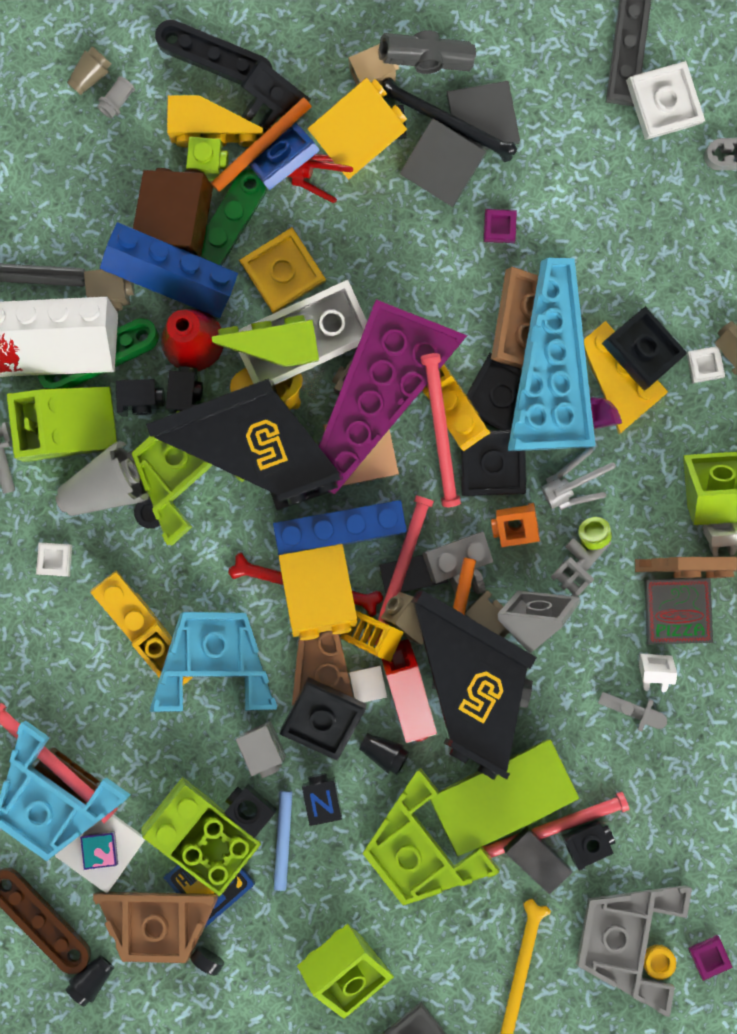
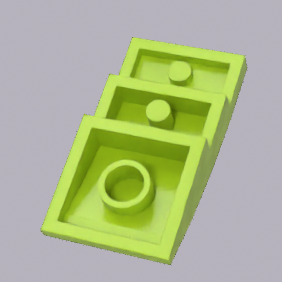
[430,739,580,856]

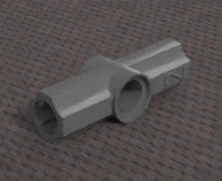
[378,30,476,74]

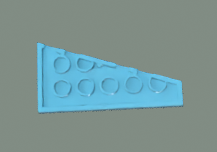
[508,258,596,451]

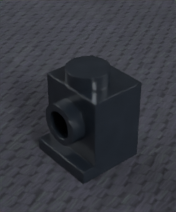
[165,366,203,413]
[116,379,165,417]
[561,820,616,871]

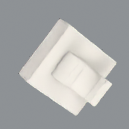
[703,523,737,557]
[639,653,677,692]

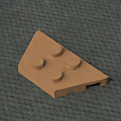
[635,557,737,578]
[93,892,218,963]

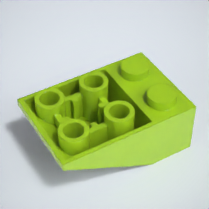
[212,315,319,367]
[7,386,117,462]
[141,777,261,896]

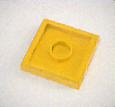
[239,227,326,314]

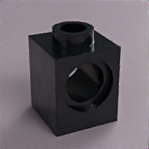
[224,784,277,838]

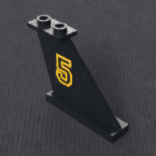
[146,378,343,505]
[411,591,537,780]

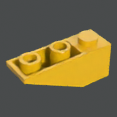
[167,95,264,148]

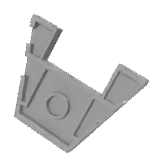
[576,885,692,1017]

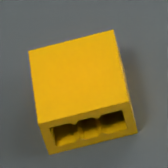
[307,77,407,180]
[278,544,357,640]

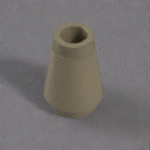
[67,46,112,95]

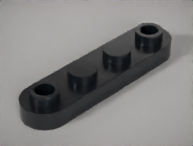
[155,20,272,85]

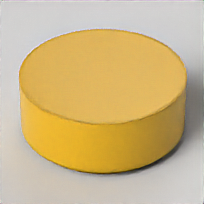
[643,945,676,980]

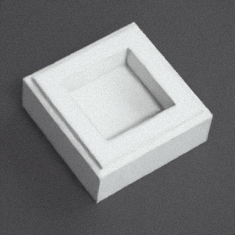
[686,346,725,384]
[36,543,72,577]
[349,665,387,703]

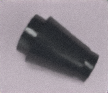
[359,733,409,775]
[65,955,114,1007]

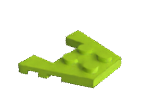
[131,411,245,546]
[362,768,500,906]

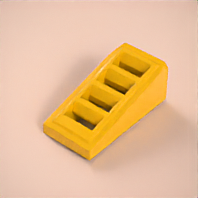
[340,610,404,662]

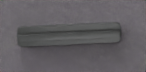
[0,263,85,287]

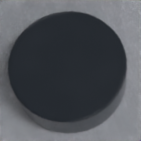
[134,497,160,529]
[190,946,225,976]

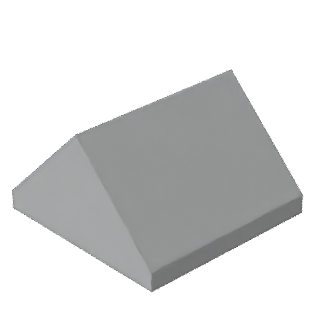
[498,591,580,654]

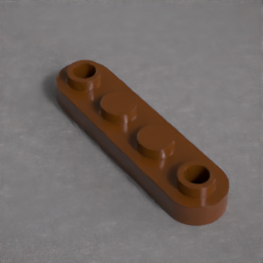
[0,868,91,974]

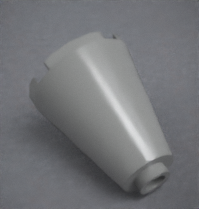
[55,441,149,516]

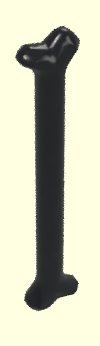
[382,78,517,162]

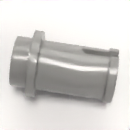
[97,76,135,119]

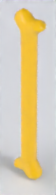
[500,899,551,1034]

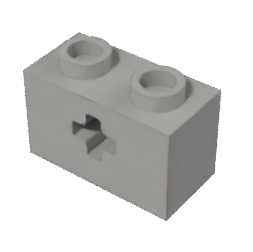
[235,721,286,778]

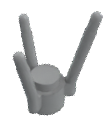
[541,448,616,510]

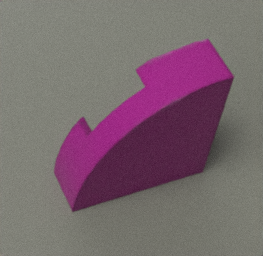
[590,397,622,429]

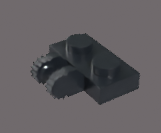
[241,59,311,133]

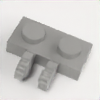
[422,532,493,596]

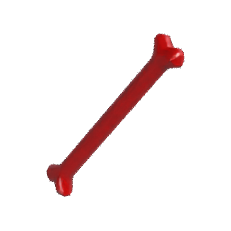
[228,552,383,617]

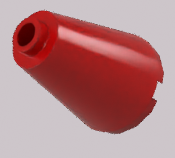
[161,309,224,372]

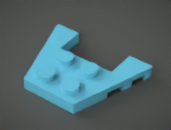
[150,612,277,712]
[0,721,131,861]

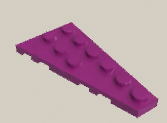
[319,300,468,494]

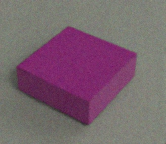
[483,209,517,244]
[688,935,733,981]

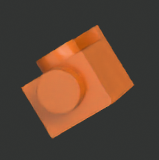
[491,502,540,547]

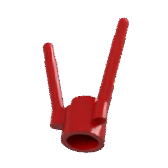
[287,154,354,203]

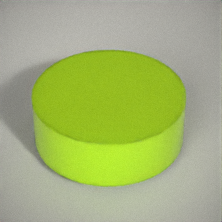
[578,517,612,550]

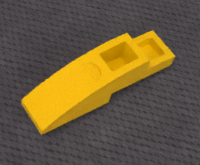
[422,363,490,451]
[90,570,193,685]

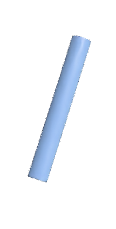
[274,791,292,891]

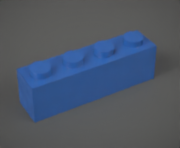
[100,222,238,318]
[273,500,407,555]

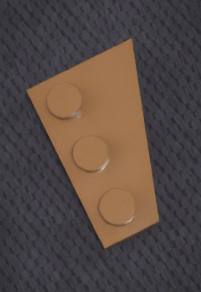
[491,267,538,369]
[292,630,353,705]

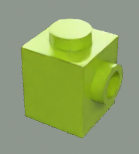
[186,137,229,181]

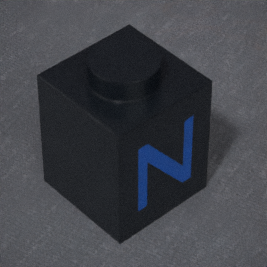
[302,773,342,826]

